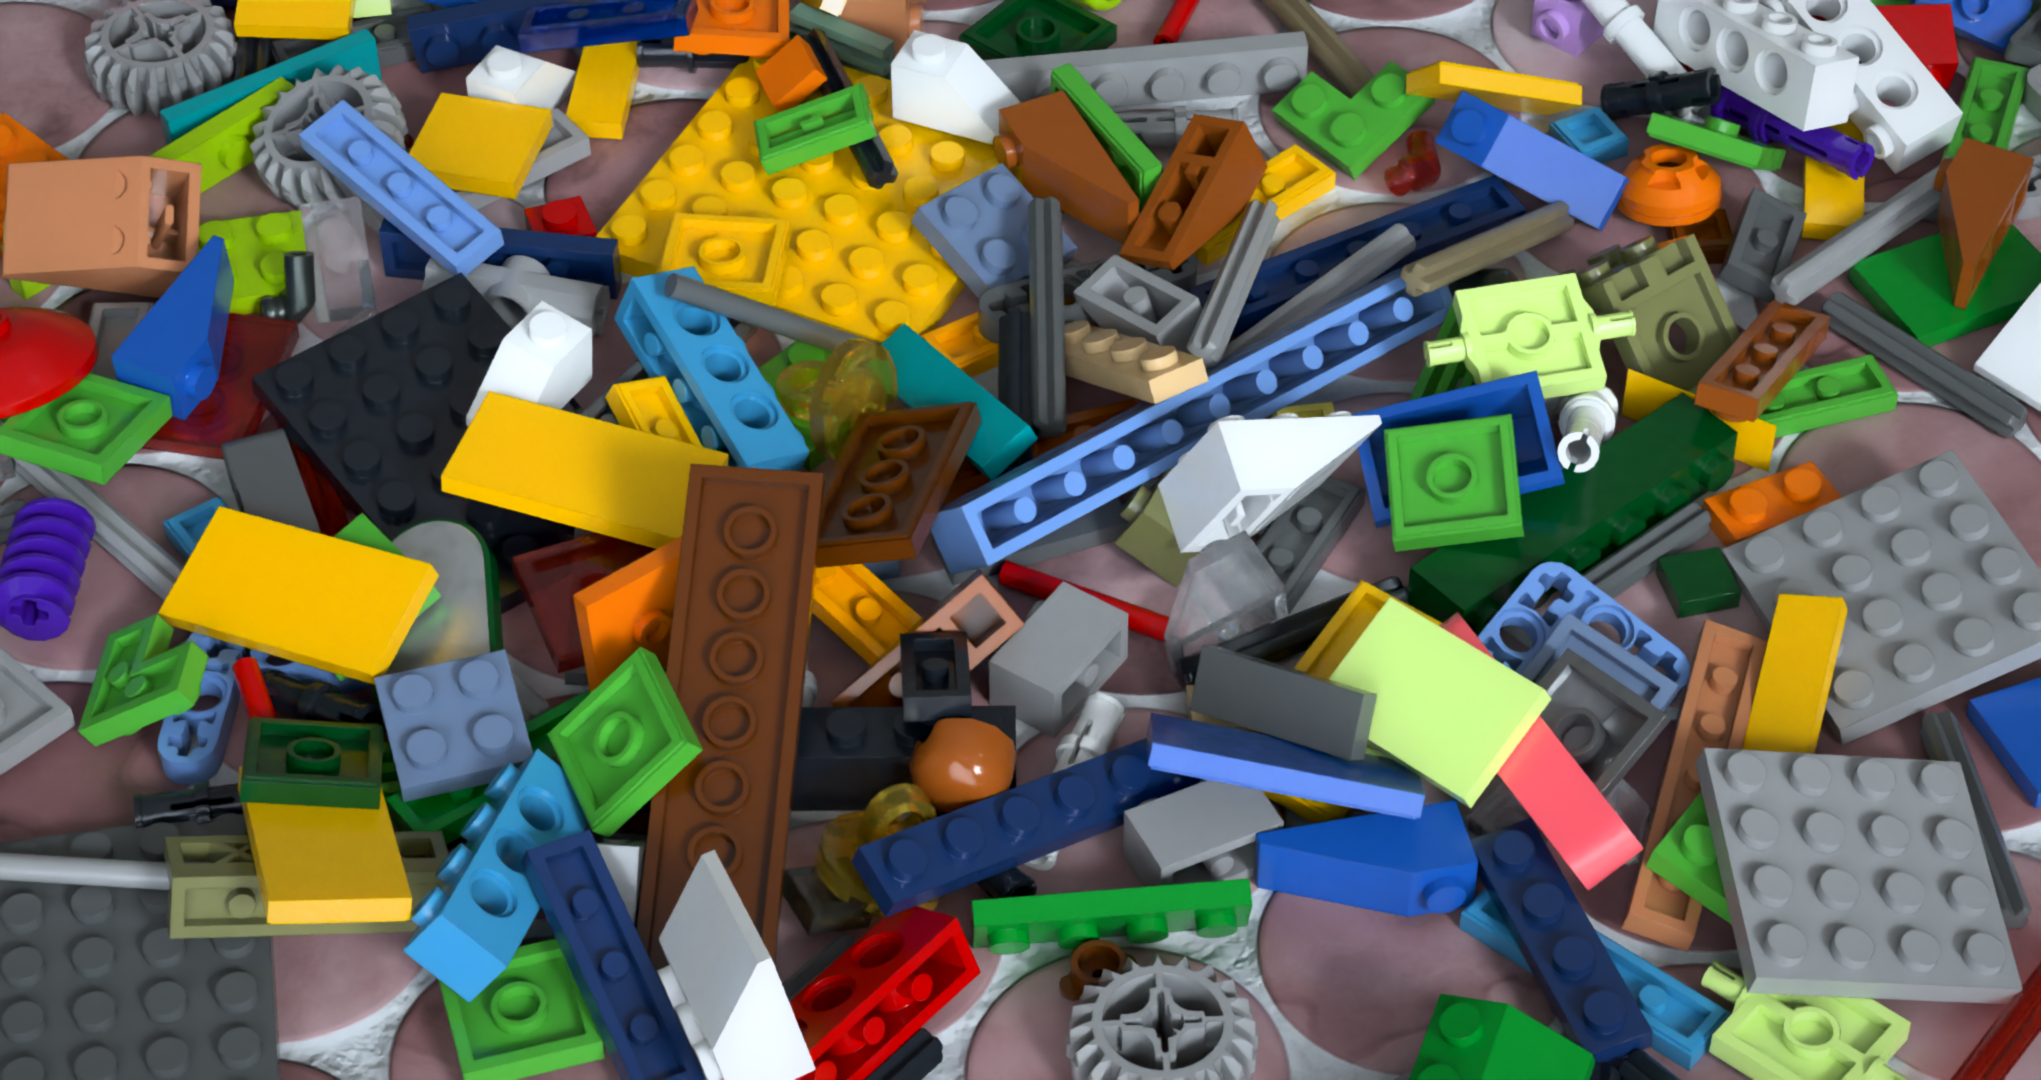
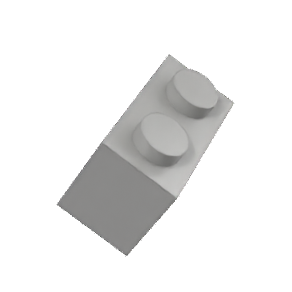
[986,581,1128,738]
[1123,779,1284,887]

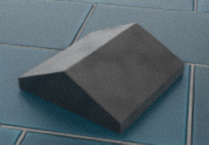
[1537,648,1671,799]

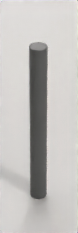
[664,273,881,362]

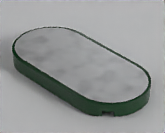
[373,518,504,729]

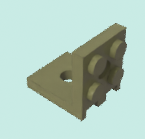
[1558,234,1740,394]

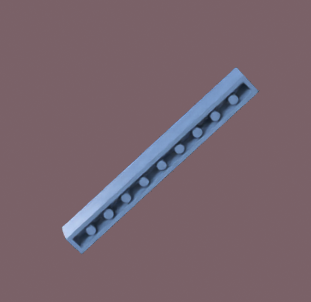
[931,268,1453,574]

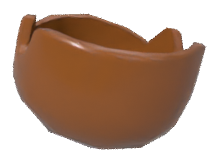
[909,718,1017,814]

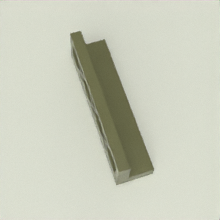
[164,831,449,939]

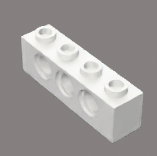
[1653,0,1860,132]
[1759,0,1963,174]

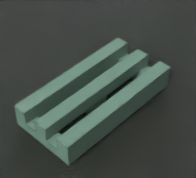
[789,2,895,80]

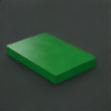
[1848,225,2041,347]

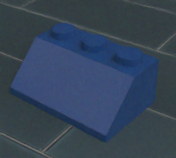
[1352,370,1565,528]

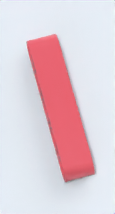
[1439,612,1643,891]

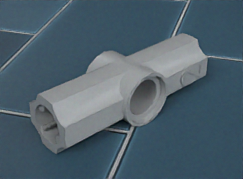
[422,255,611,336]

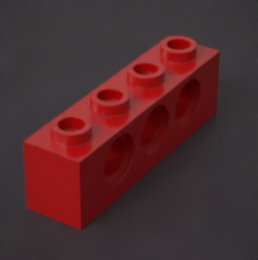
[789,906,981,1080]

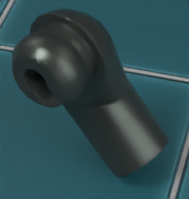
[259,251,316,330]

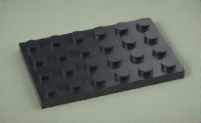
[251,273,584,615]

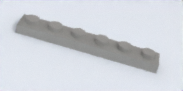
[983,31,1308,108]

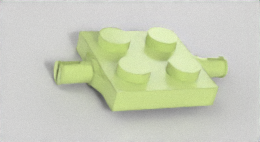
[1423,273,1636,399]
[1701,960,1911,1080]

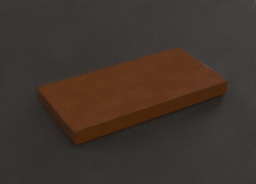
[816,402,982,568]

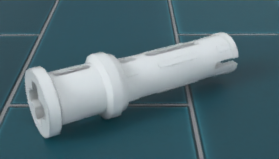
[1557,386,1619,473]

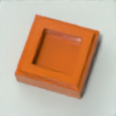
[755,35,828,112]

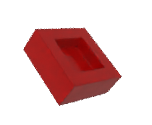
[524,195,597,237]

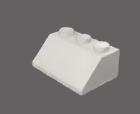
[657,850,816,1080]

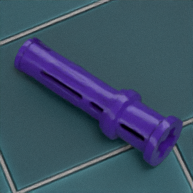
[1710,86,1875,180]

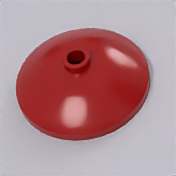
[0,307,99,419]

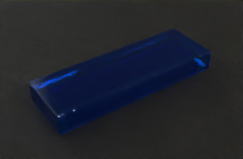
[518,0,698,53]

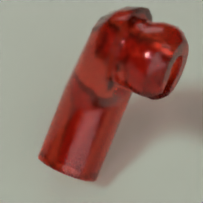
[1384,130,1441,197]

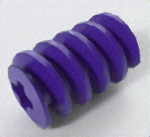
[0,497,96,641]

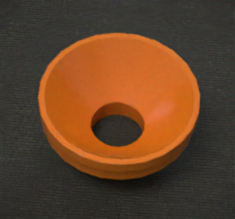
[1616,144,1722,227]

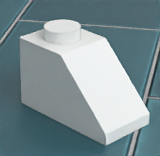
[891,30,1021,145]
[466,45,577,110]
[466,301,592,427]

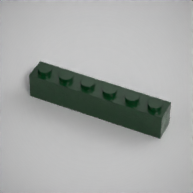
[1407,393,1738,637]

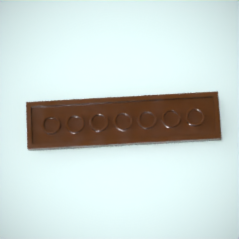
[636,464,825,990]

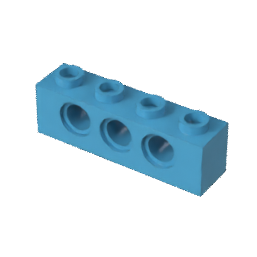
[614,266,810,471]
[403,749,588,1003]

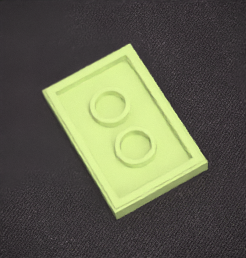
[1329,597,1551,808]

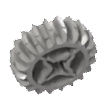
[84,0,238,118]
[250,64,409,214]
[1066,953,1259,1080]

